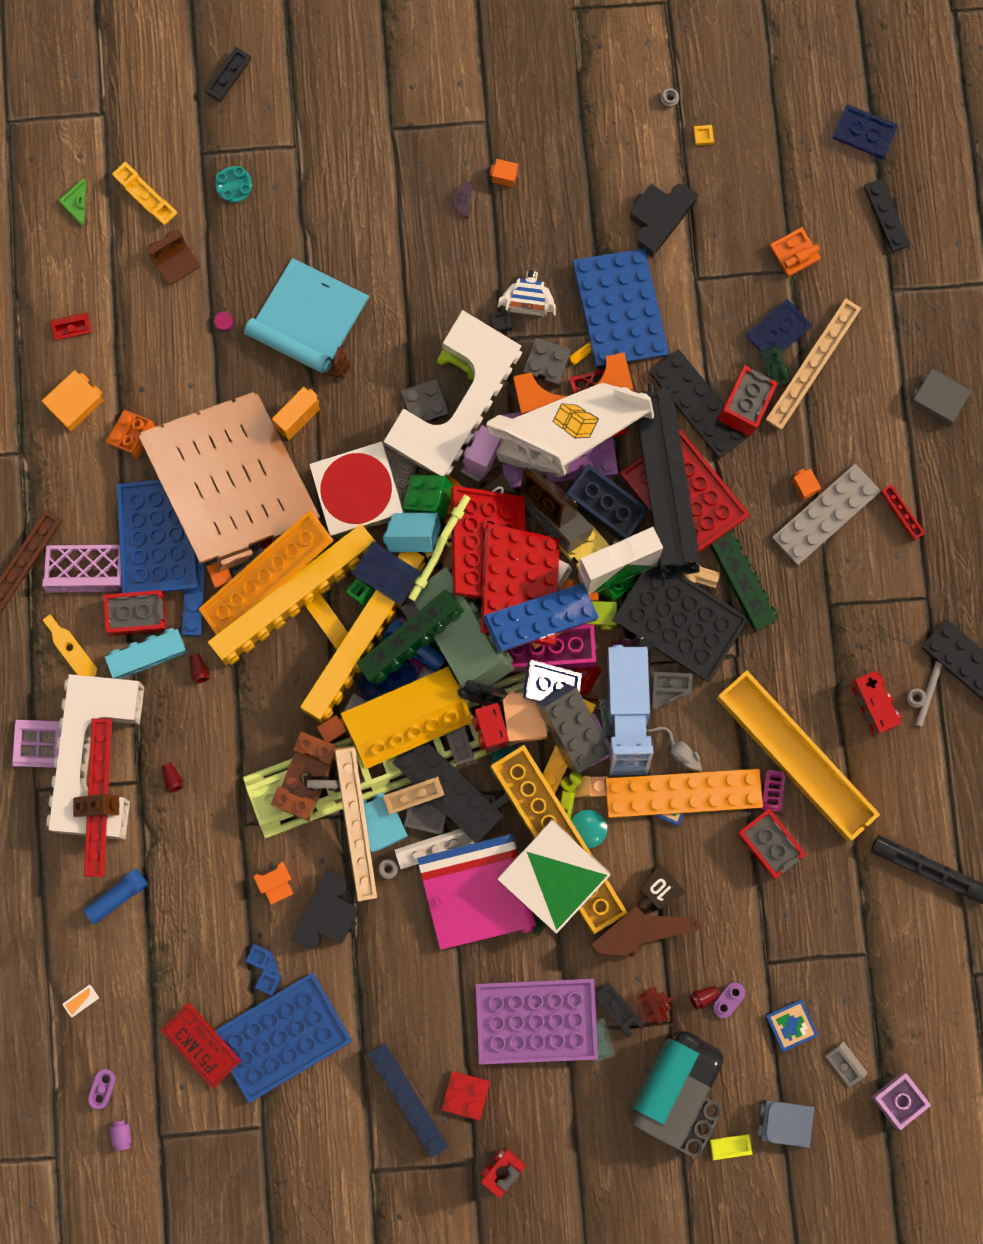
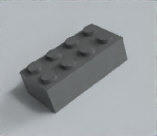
[536,684,610,774]

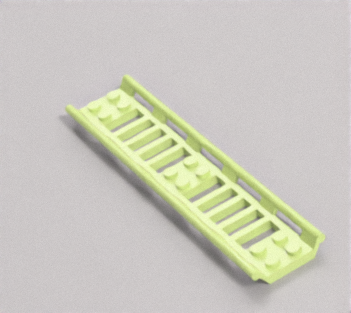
[243,672,549,838]

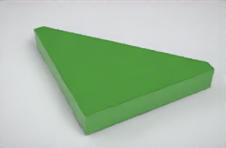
[58,178,87,226]

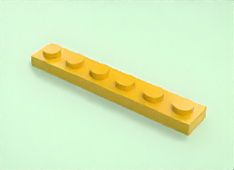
[542,699,597,794]

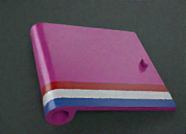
[417,833,536,950]

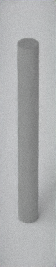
[915,661,942,727]

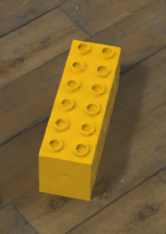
[341,667,472,769]

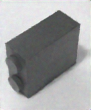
[910,368,971,427]

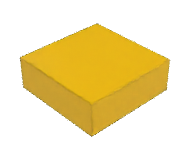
[693,125,714,146]

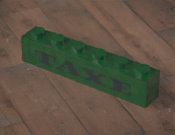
[710,529,778,633]
[356,589,465,685]

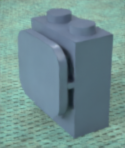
[757,1100,814,1148]

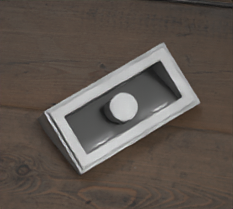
[825,1042,867,1088]

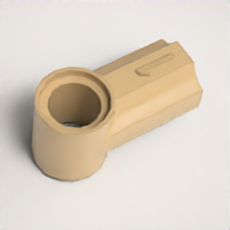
[681,565,720,589]

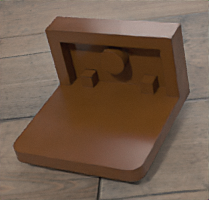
[147,229,200,285]

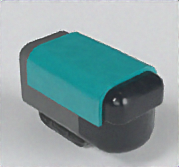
[628,1031,724,1157]

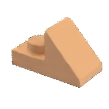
[569,776,608,798]

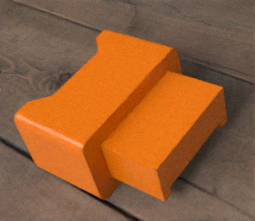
[253,862,294,905]

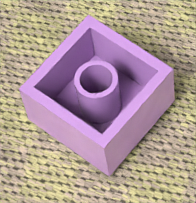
[462,425,502,479]
[871,1072,931,1130]

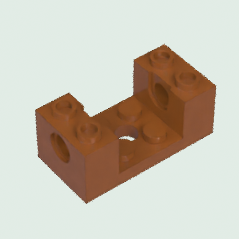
[270,732,338,822]

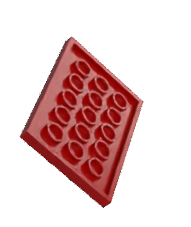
[620,429,750,553]
[451,486,526,599]
[480,523,560,647]

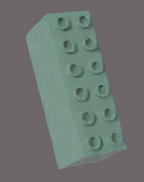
[409,567,514,692]

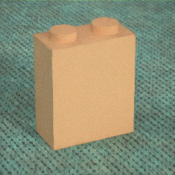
[502,691,547,744]

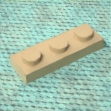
[383,776,444,815]

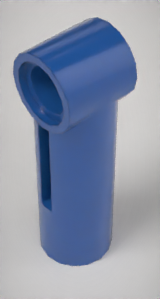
[383,620,446,672]
[83,869,149,925]

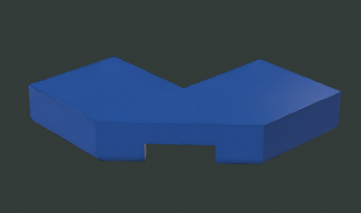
[245,944,281,996]

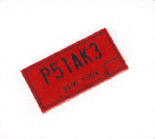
[161,1003,241,1089]

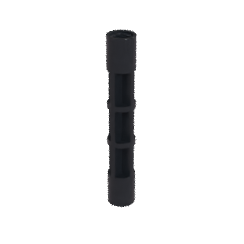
[870,835,983,904]

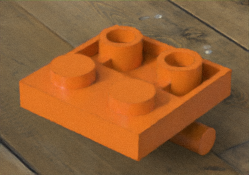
[769,227,821,278]
[106,410,156,459]

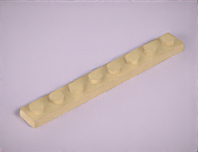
[765,299,861,431]
[334,746,377,902]

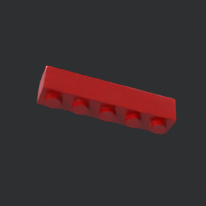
[880,484,925,542]

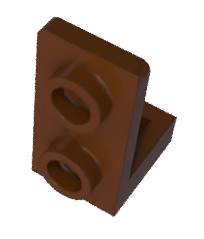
[322,347,350,378]
[73,794,120,817]

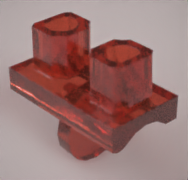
[638,986,673,1024]

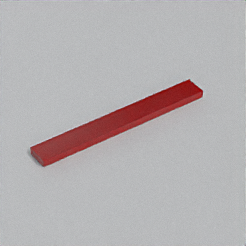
[84,718,112,877]

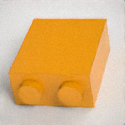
[42,370,104,431]
[272,387,320,441]

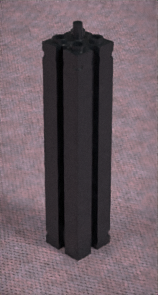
[637,383,700,578]

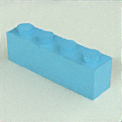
[105,628,188,679]

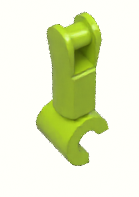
[560,771,582,820]

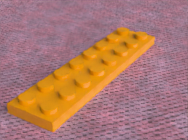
[199,510,333,635]
[605,769,763,818]

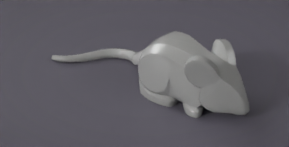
[646,727,702,772]

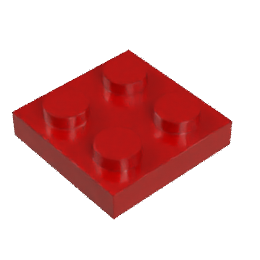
[442,1071,490,1121]

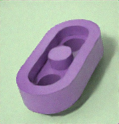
[713,983,745,1018]
[88,1069,116,1109]

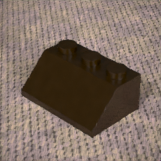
[520,467,578,528]

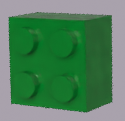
[402,474,454,521]

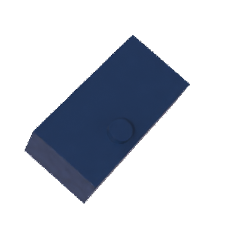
[565,463,649,541]

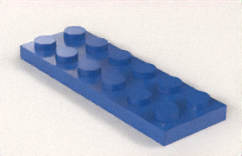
[483,583,599,653]

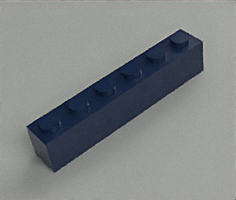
[368,1043,449,1158]

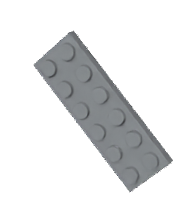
[771,464,881,566]

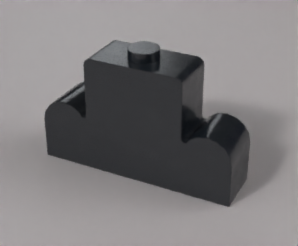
[629,184,698,258]
[290,870,360,949]

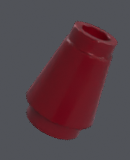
[189,654,210,684]
[161,762,184,793]
[689,986,720,1010]

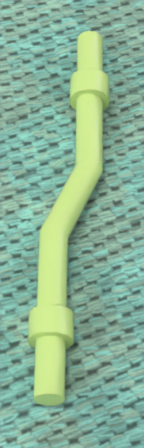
[408,494,471,601]

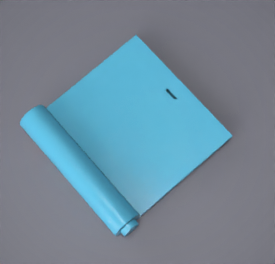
[244,258,369,373]

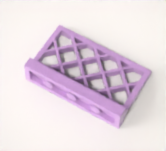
[42,545,122,593]

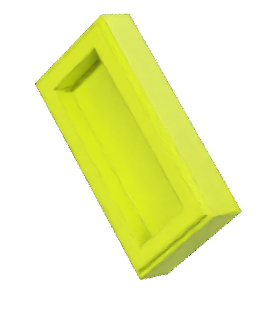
[709,1134,752,1160]

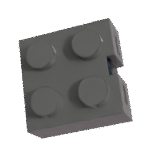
[523,338,571,388]

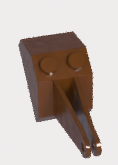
[589,906,700,957]

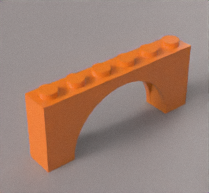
[513,352,634,415]

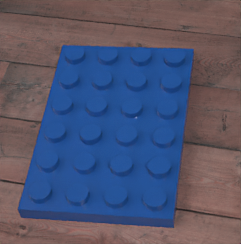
[572,249,669,368]
[117,479,199,593]
[215,972,352,1103]

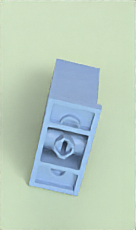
[607,645,653,776]

